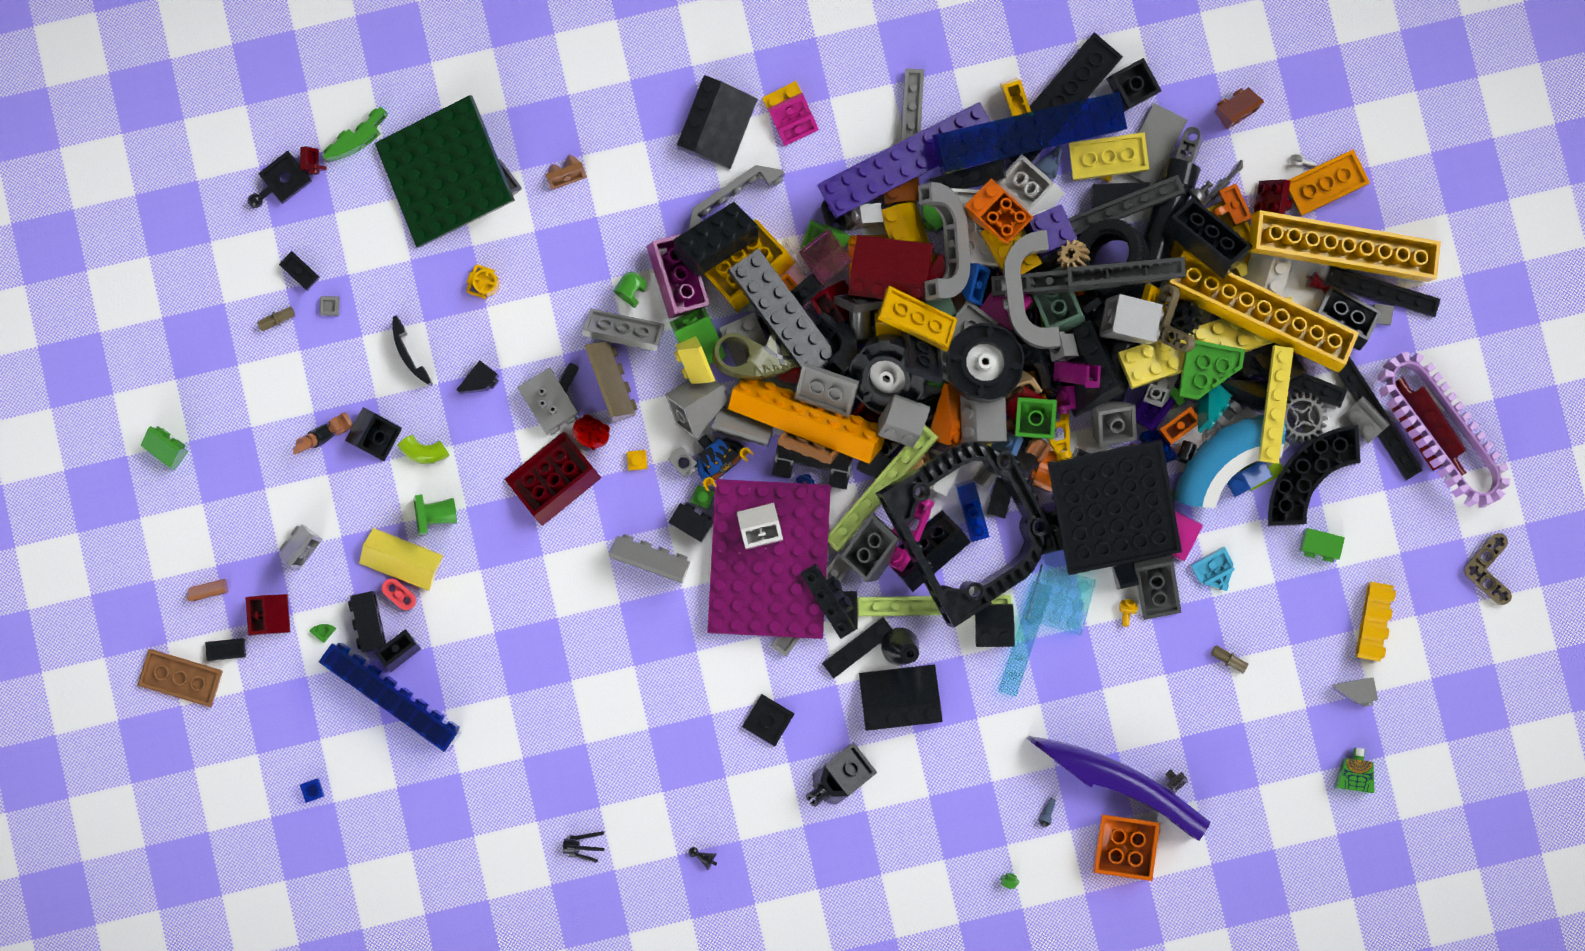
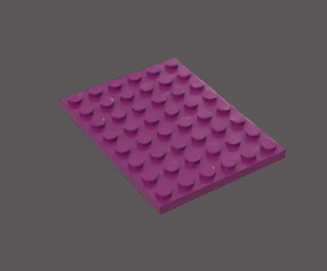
[707,479,831,639]

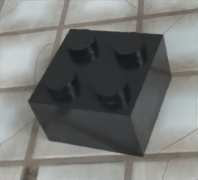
[1106,58,1162,112]

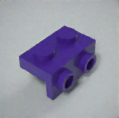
[1135,389,1176,432]

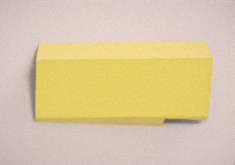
[359,528,444,591]

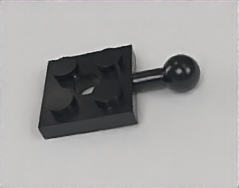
[248,151,312,208]

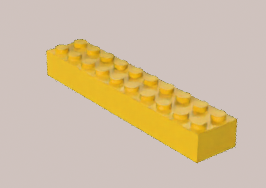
[1249,210,1441,282]
[1167,251,1359,373]

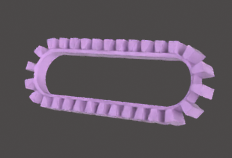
[1377,351,1510,508]

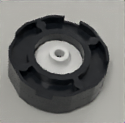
[945,323,1025,403]
[849,334,929,414]

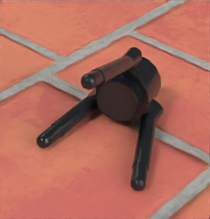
[563,831,605,863]

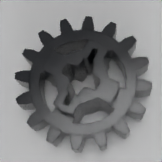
[1169,300,1203,339]

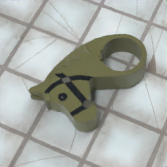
[712,328,798,380]

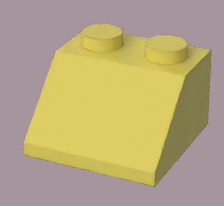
[674,336,715,384]

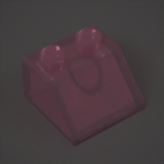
[799,228,853,285]

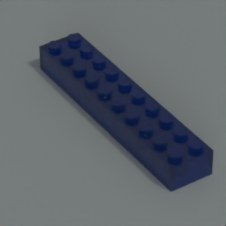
[932,91,1128,173]

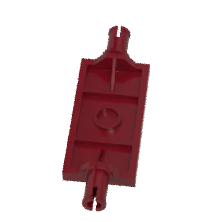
[1392,376,1467,476]

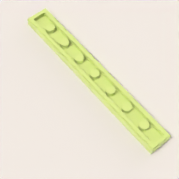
[828,425,939,552]
[857,595,1011,616]

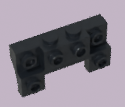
[772,436,853,490]

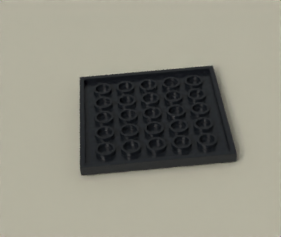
[1047,439,1182,575]

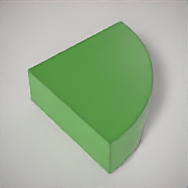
[309,624,337,643]

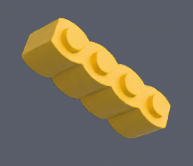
[1355,581,1396,662]

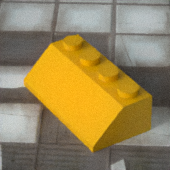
[882,202,934,259]

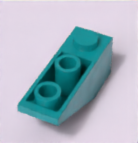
[1198,384,1233,434]

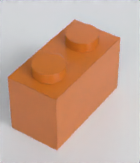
[1157,407,1198,446]

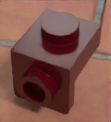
[300,146,327,175]

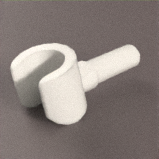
[1289,153,1317,167]

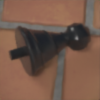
[688,847,717,870]

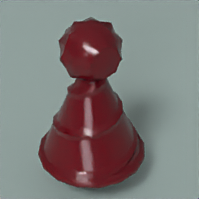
[1305,271,1330,295]

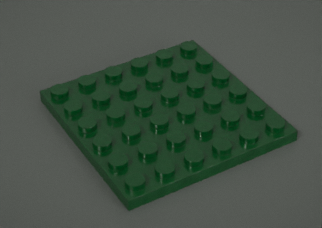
[375,95,515,248]

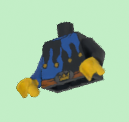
[697,434,754,491]

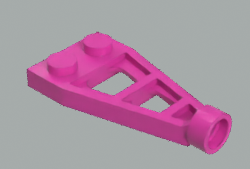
[889,498,935,572]

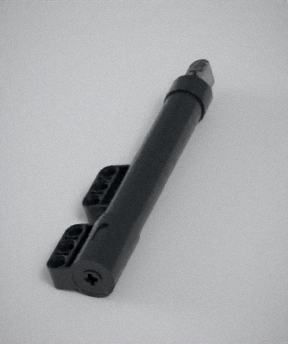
[1099,127,1202,402]

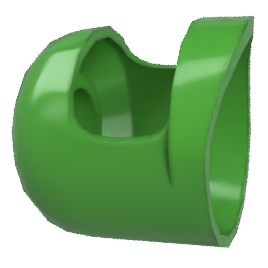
[613,272,647,308]

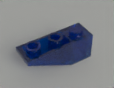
[954,479,990,542]

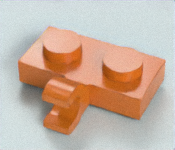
[1212,183,1252,226]

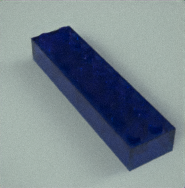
[318,642,463,752]

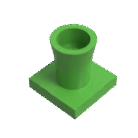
[413,494,457,536]

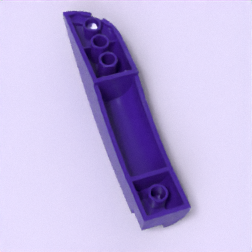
[1026,736,1211,841]

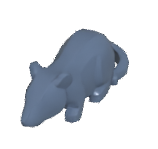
[1036,146,1063,180]

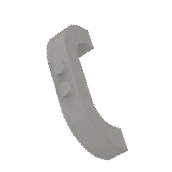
[918,182,970,301]
[1000,230,1061,349]

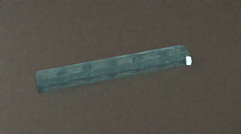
[998,581,1052,697]

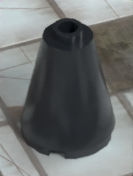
[881,627,919,666]

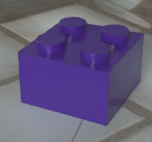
[1024,204,1077,257]

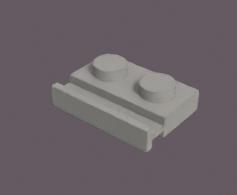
[1342,396,1390,444]

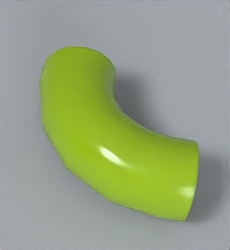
[397,435,450,464]

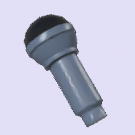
[1039,798,1056,827]

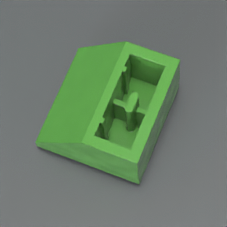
[140,426,188,470]

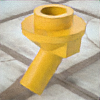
[1119,599,1138,627]

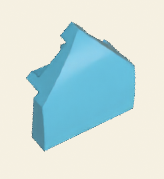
[1190,546,1235,591]

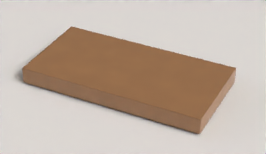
[137,649,223,707]

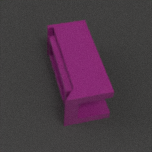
[1053,361,1101,388]

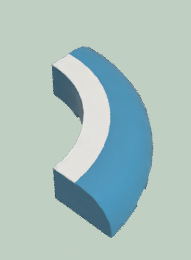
[1173,415,1286,508]

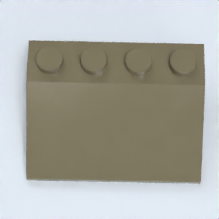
[584,342,638,423]

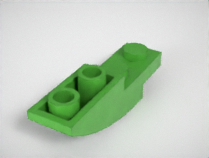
[323,106,388,162]

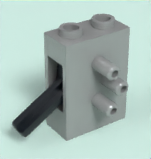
[517,363,579,435]

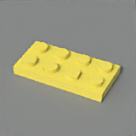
[1069,132,1150,181]

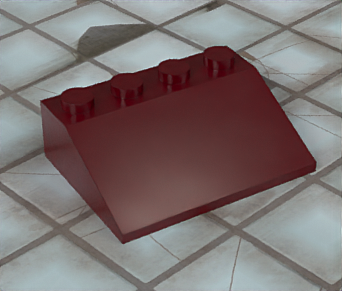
[848,235,934,303]
[504,431,602,526]

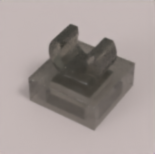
[1165,769,1188,794]

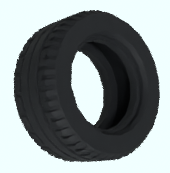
[1077,219,1150,296]

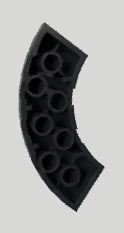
[1268,425,1361,527]

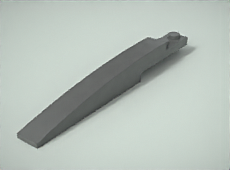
[991,257,1186,297]

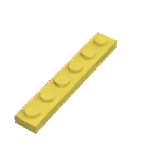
[1258,345,1294,464]

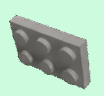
[794,363,859,417]

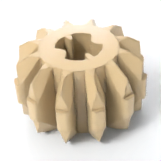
[1057,239,1090,270]

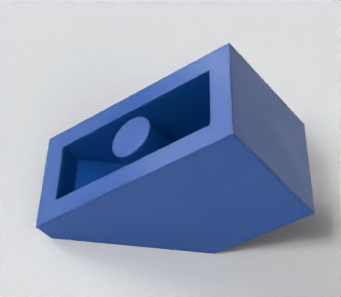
[962,263,991,306]
[1227,461,1273,497]

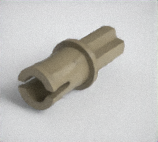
[257,306,296,331]
[1211,645,1249,674]

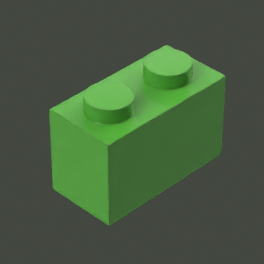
[1299,528,1345,563]

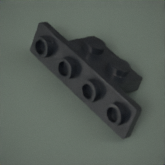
[801,564,856,639]

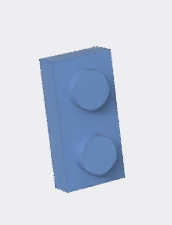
[991,433,1023,456]

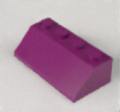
[646,234,710,319]

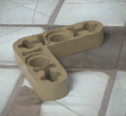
[1157,285,1195,352]
[1463,533,1512,605]

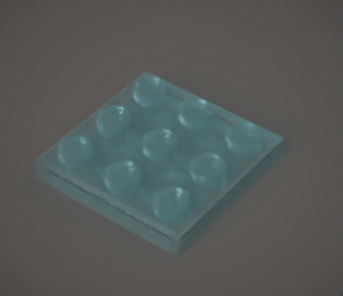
[1026,564,1097,635]

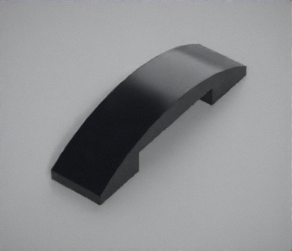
[392,315,433,386]

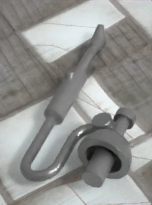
[1187,160,1243,207]

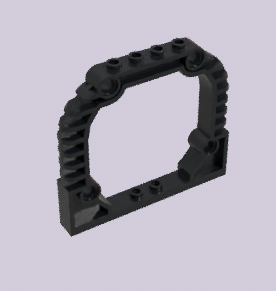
[875,442,1050,628]

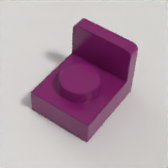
[1056,386,1076,414]

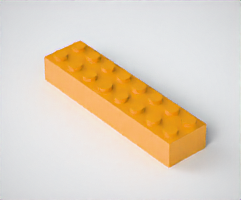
[728,380,885,464]

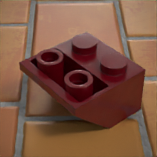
[810,280,849,324]
[245,594,291,636]

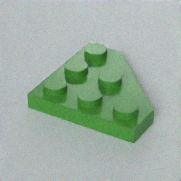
[1178,340,1245,400]

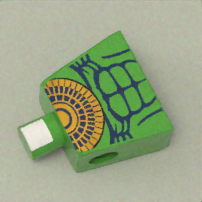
[1334,747,1375,793]

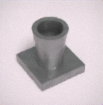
[834,294,883,339]

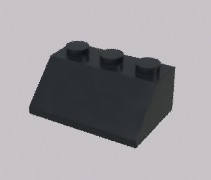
[1315,284,1382,351]

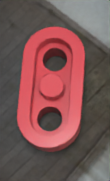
[382,578,417,610]

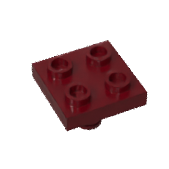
[1254,179,1293,214]

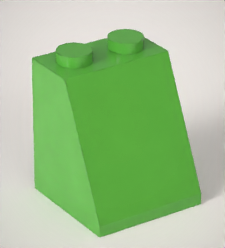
[669,307,727,364]

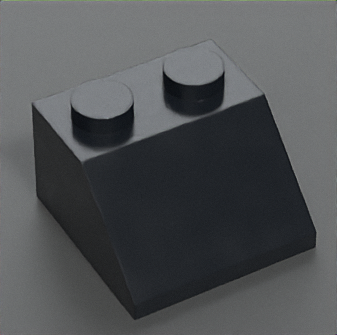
[345,407,402,461]
[975,604,1015,647]

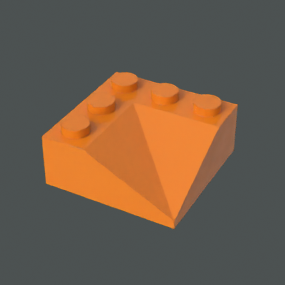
[1092,814,1160,881]

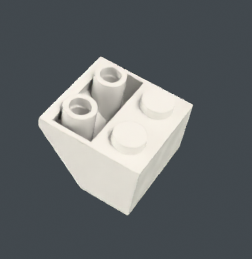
[737,503,783,550]

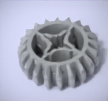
[1285,392,1328,444]

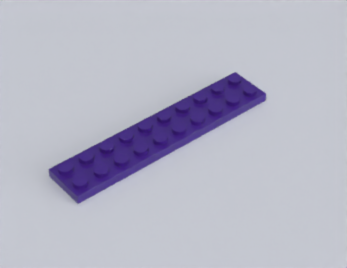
[817,102,998,219]

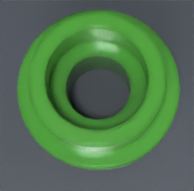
[1000,873,1020,889]

